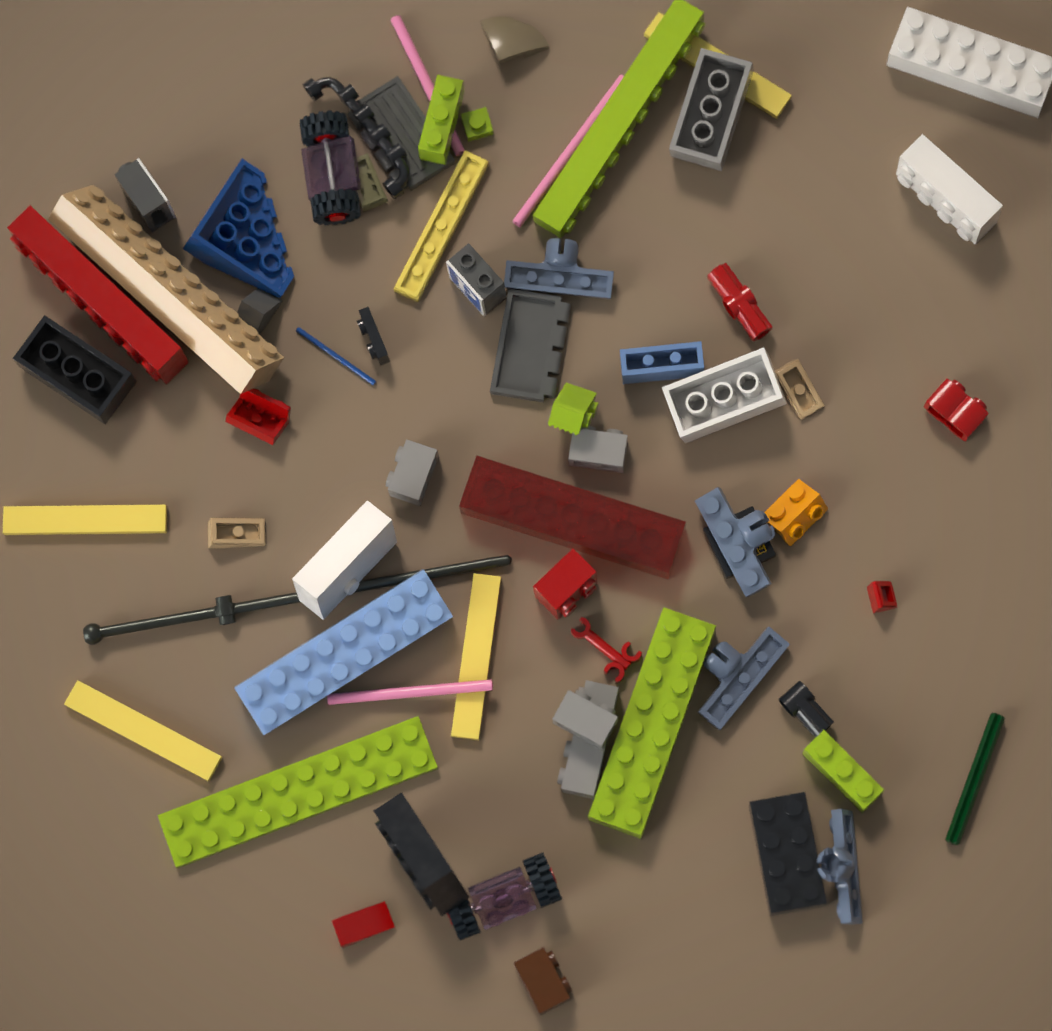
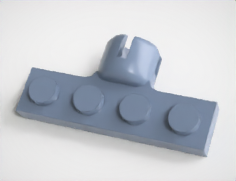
[504,238,614,299]
[695,487,775,597]
[698,627,790,730]
[817,809,863,925]

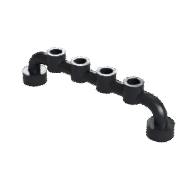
[302,77,410,200]

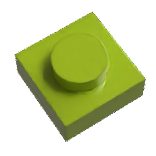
[461,107,494,142]

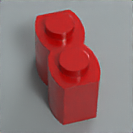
[923,378,989,442]

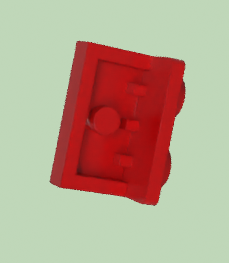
[225,388,291,445]

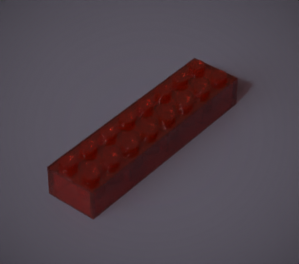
[459,455,686,580]

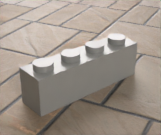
[557,680,619,799]

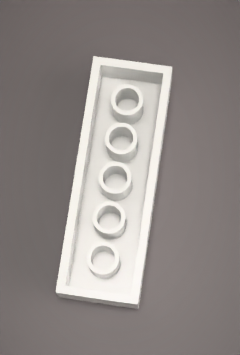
[887,7,1052,118]

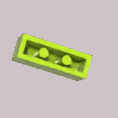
[418,75,465,165]
[803,730,884,813]

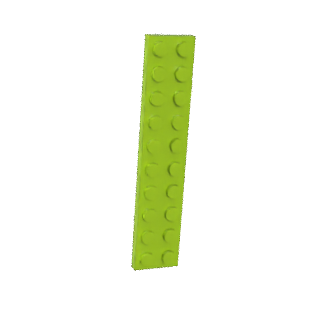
[158,716,438,869]

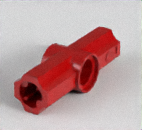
[707,263,773,342]

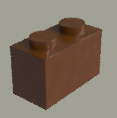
[514,947,573,1015]

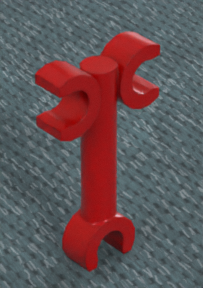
[570,617,642,684]

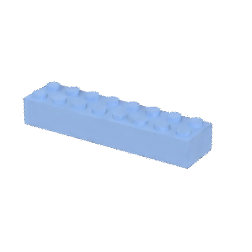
[234,569,453,735]

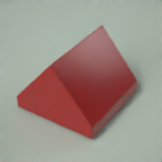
[867,581,897,614]

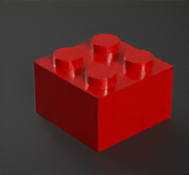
[533,548,597,620]

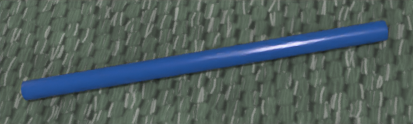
[296,327,376,385]

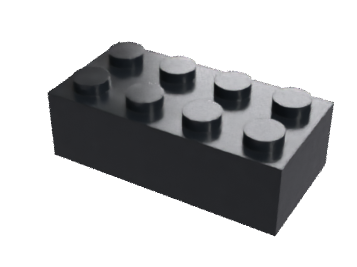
[13,315,137,425]
[373,792,470,917]
[749,792,827,916]

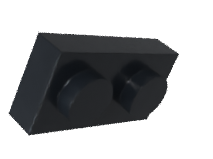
[357,306,390,366]

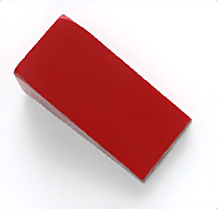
[331,901,395,948]

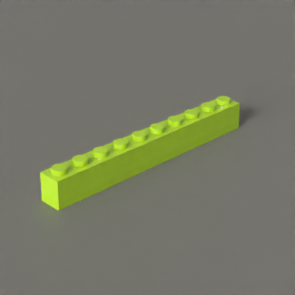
[533,0,706,239]

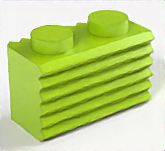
[548,382,599,435]

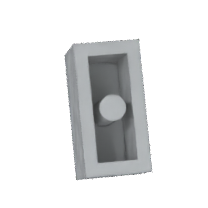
[568,426,628,473]
[385,439,439,506]
[552,690,618,750]

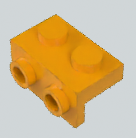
[764,479,828,546]

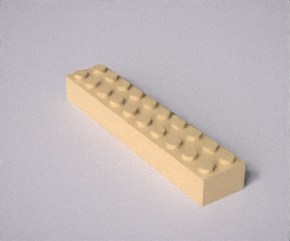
[48,185,284,394]

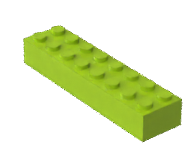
[588,607,716,839]

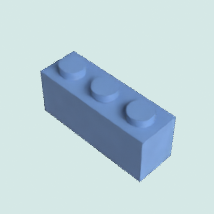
[620,341,704,384]

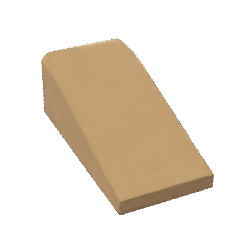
[775,359,824,420]
[208,518,265,548]

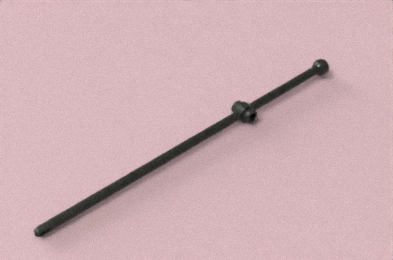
[83,555,512,645]

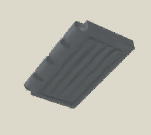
[347,76,455,191]
[490,289,571,403]

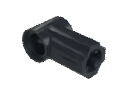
[778,681,834,738]

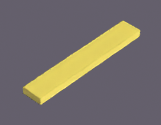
[644,12,792,119]
[394,150,489,302]
[3,505,167,535]
[451,573,501,740]
[64,680,223,782]

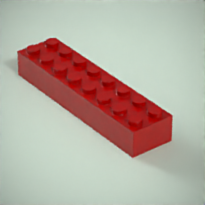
[7,205,189,385]

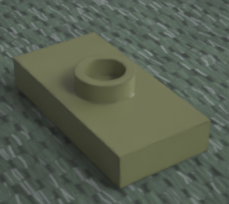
[343,153,388,212]

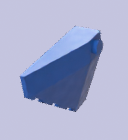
[183,158,294,298]

